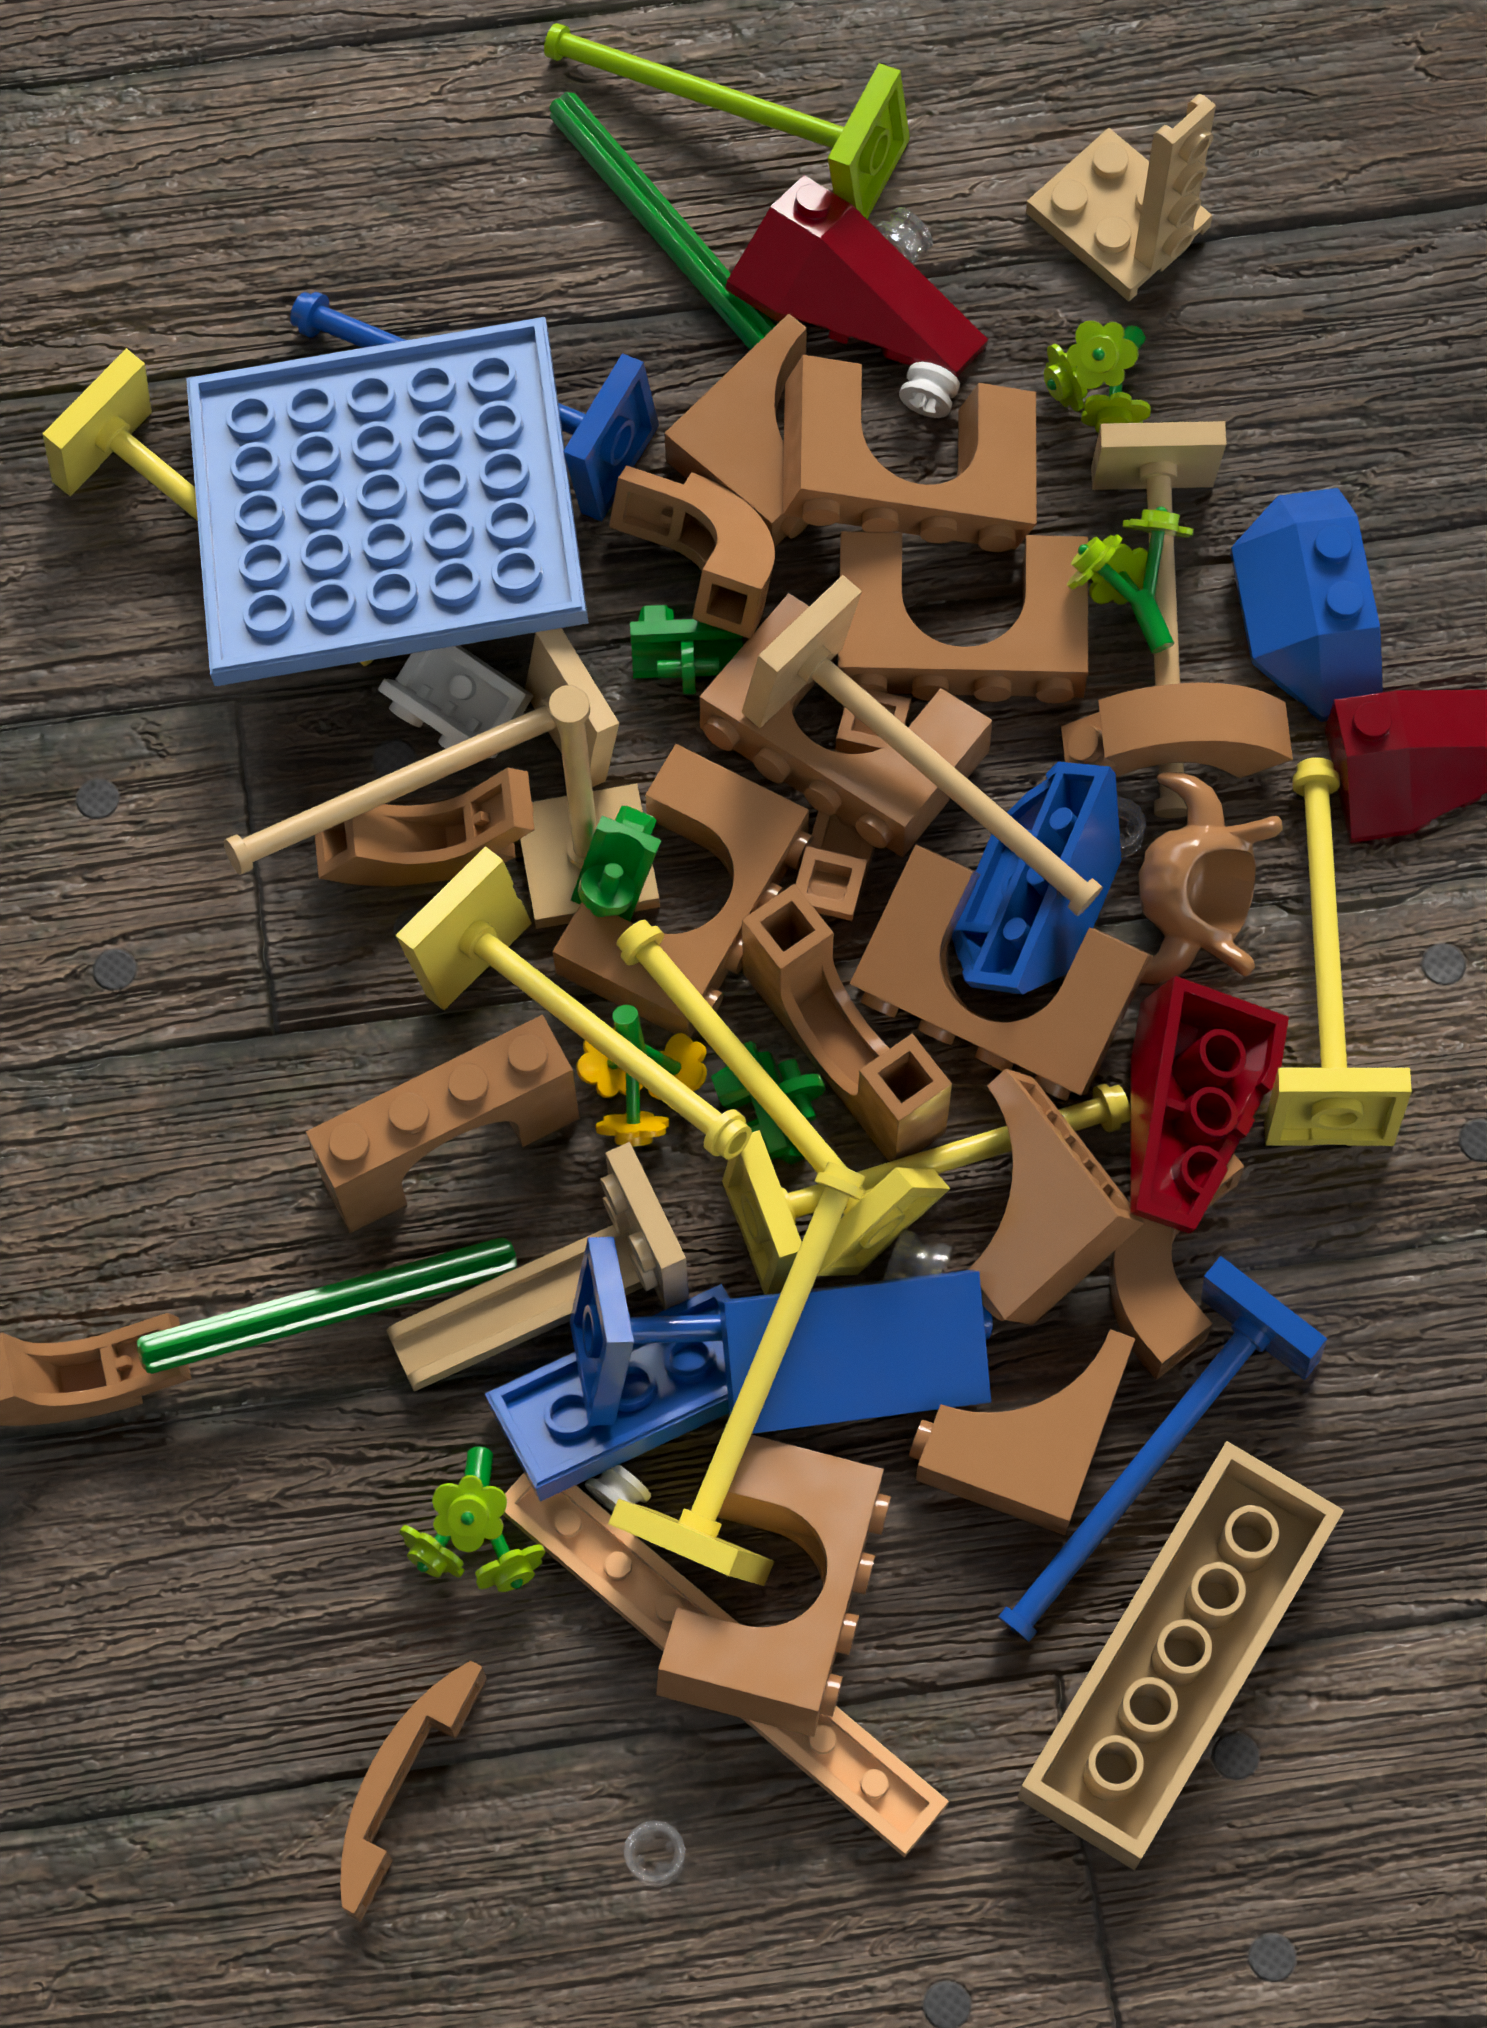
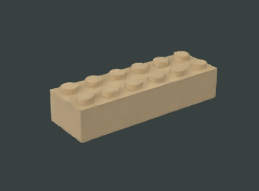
[1017,1441,1344,1870]

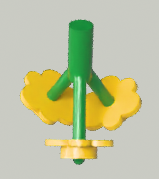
[576,1005,707,1147]

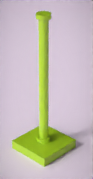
[544,23,910,219]

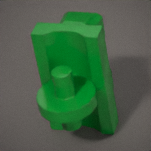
[630,605,743,695]
[570,806,661,922]
[711,1041,826,1165]

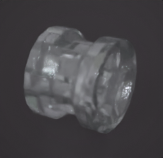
[883,1229,953,1281]

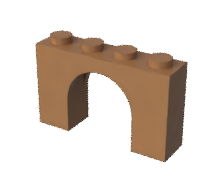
[783,355,1037,552]
[838,531,1088,703]
[700,593,992,857]
[553,744,814,1038]
[850,845,1153,1101]
[742,884,952,1162]
[306,1015,580,1233]
[656,1435,891,1737]

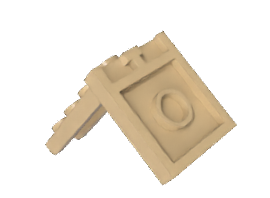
[1026,94,1216,301]
[386,1142,689,1392]

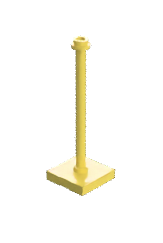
[43,348,373,666]
[1264,758,1412,1146]
[395,846,752,1160]
[616,920,950,1276]
[722,1084,1131,1295]
[608,1161,865,1586]

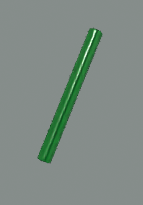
[549,92,776,350]
[137,1237,517,1374]

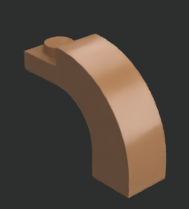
[609,465,775,639]
[1061,683,1293,778]
[315,768,535,886]
[1109,1153,1244,1380]
[0,1313,192,1426]

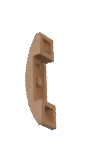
[796,689,911,921]
[340,1661,487,1922]

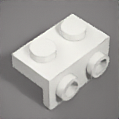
[378,645,534,758]

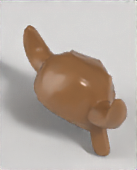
[1138,772,1283,984]

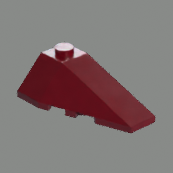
[725,175,988,377]
[1325,690,1487,843]
[1131,976,1289,1234]

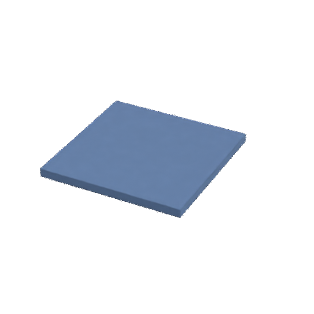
[186,317,589,686]

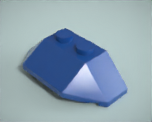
[1230,488,1383,722]
[952,762,1122,994]

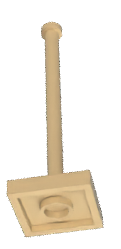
[1091,421,1226,818]
[741,575,1103,916]
[224,628,619,875]
[520,685,660,929]

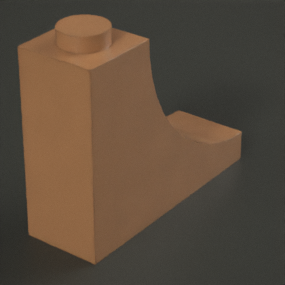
[664,314,808,547]
[968,1069,1145,1325]
[909,1329,1135,1535]

